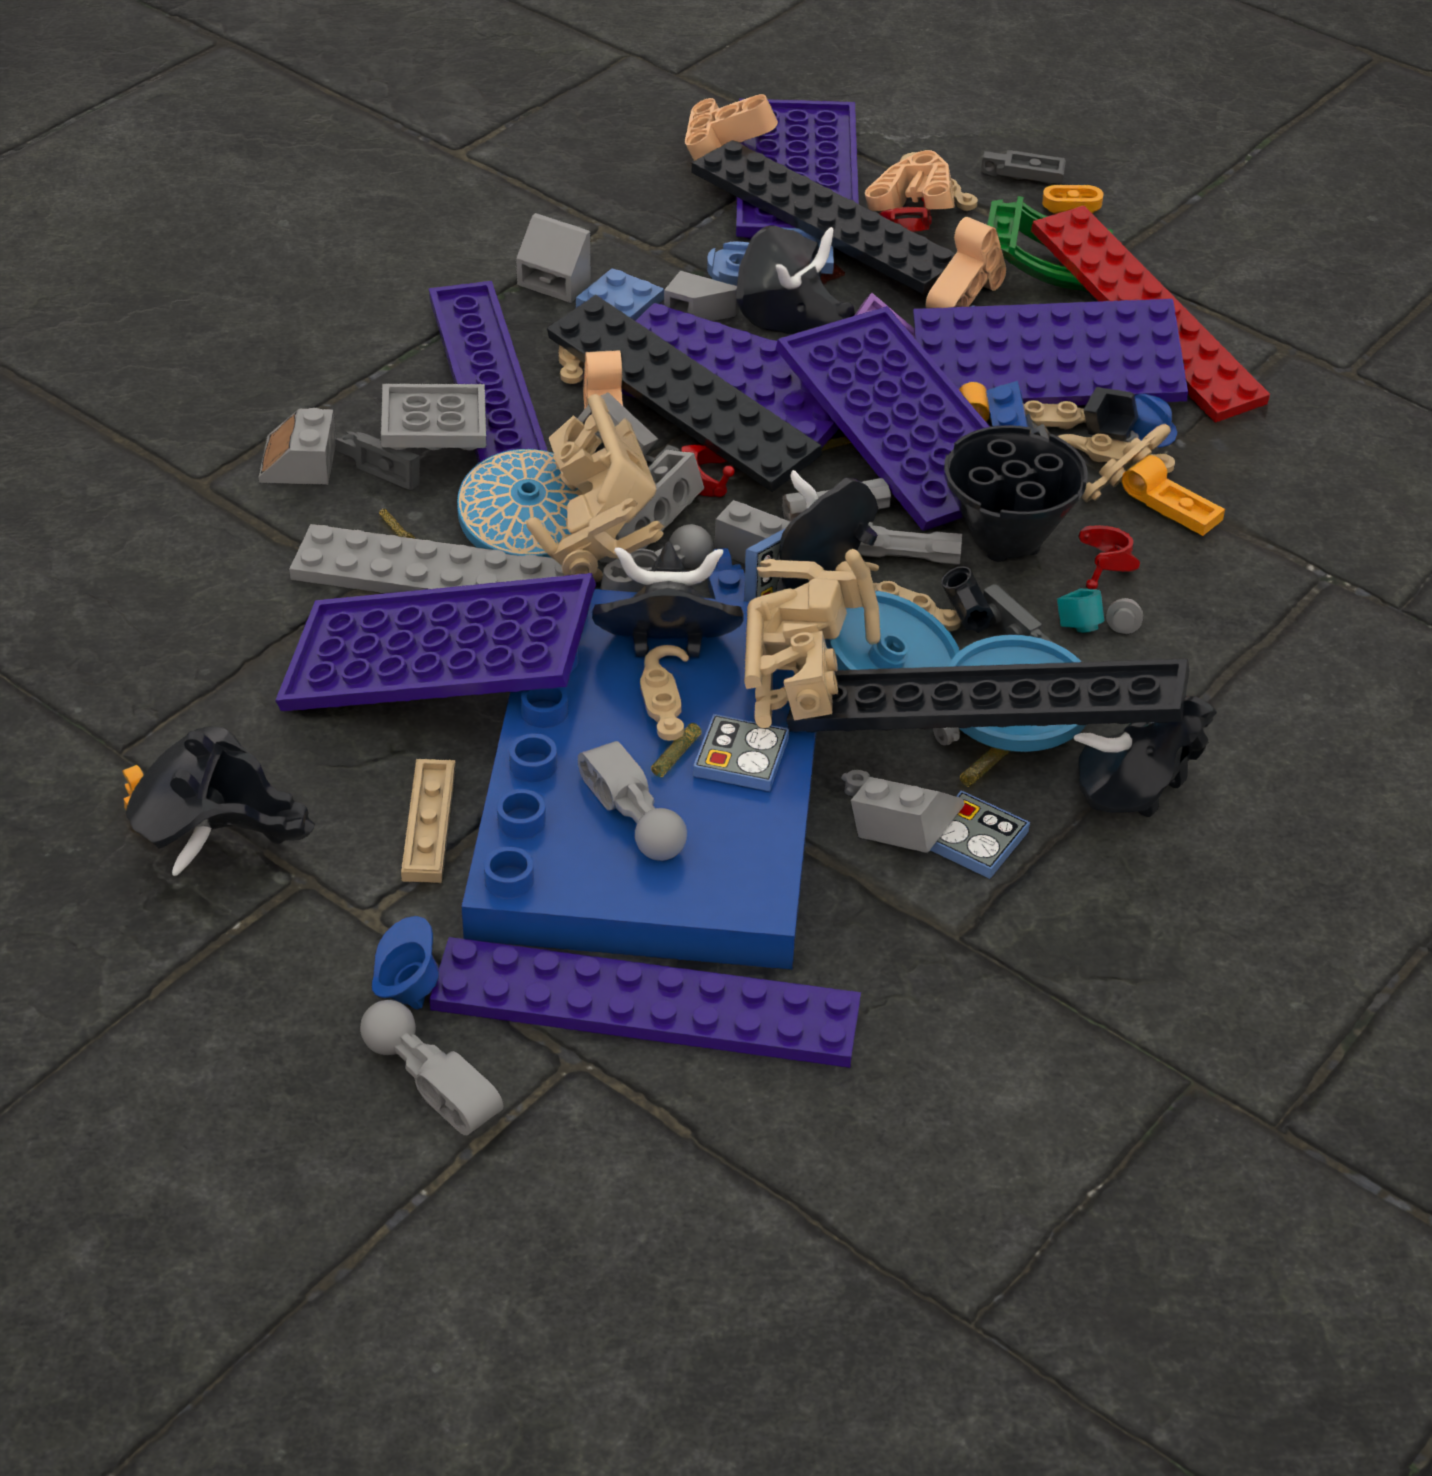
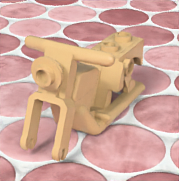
[526,394,664,582]
[744,549,881,728]

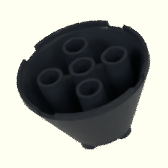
[944,425,1088,562]

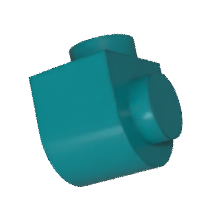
[1057,588,1105,633]

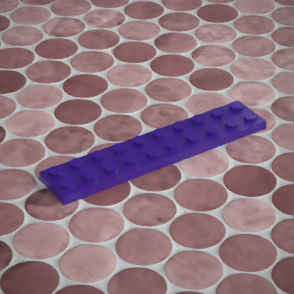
[429,281,548,464]
[429,937,861,1068]

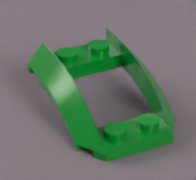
[987,196,1113,292]

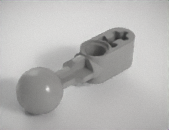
[601,524,713,592]
[578,741,687,861]
[360,1000,503,1135]

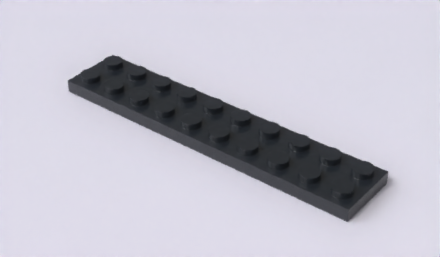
[691,140,955,294]
[547,295,822,492]
[786,659,1190,732]

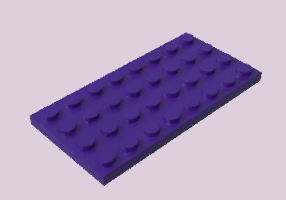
[736,98,859,239]
[913,299,1188,405]
[621,303,839,448]
[775,306,990,531]
[275,573,596,711]

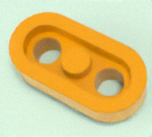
[1042,185,1104,214]

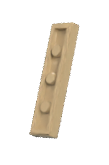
[401,759,456,883]

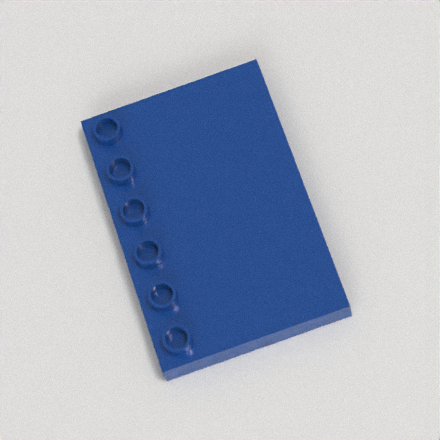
[462,589,817,970]

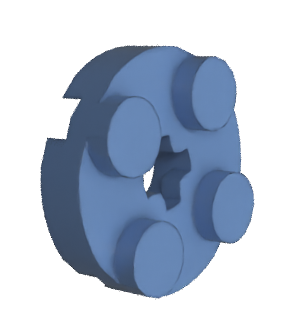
[707,241,749,286]

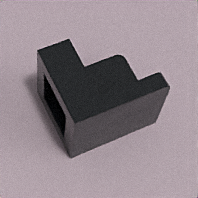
[1083,387,1138,440]

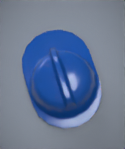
[1132,393,1177,448]
[372,916,439,1010]

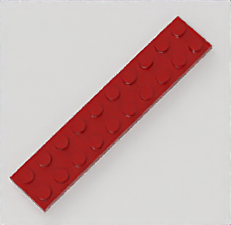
[1031,206,1270,423]

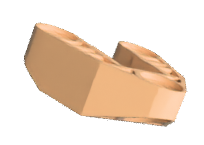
[865,150,955,211]

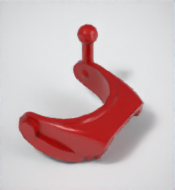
[878,196,932,232]
[681,445,735,497]
[1078,525,1140,589]

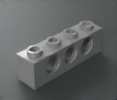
[599,450,704,563]

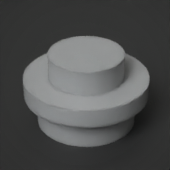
[1106,598,1143,634]

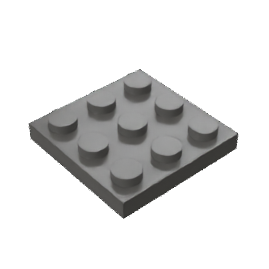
[381,384,486,450]

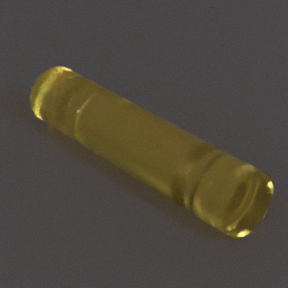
[651,723,702,777]
[960,747,1010,787]

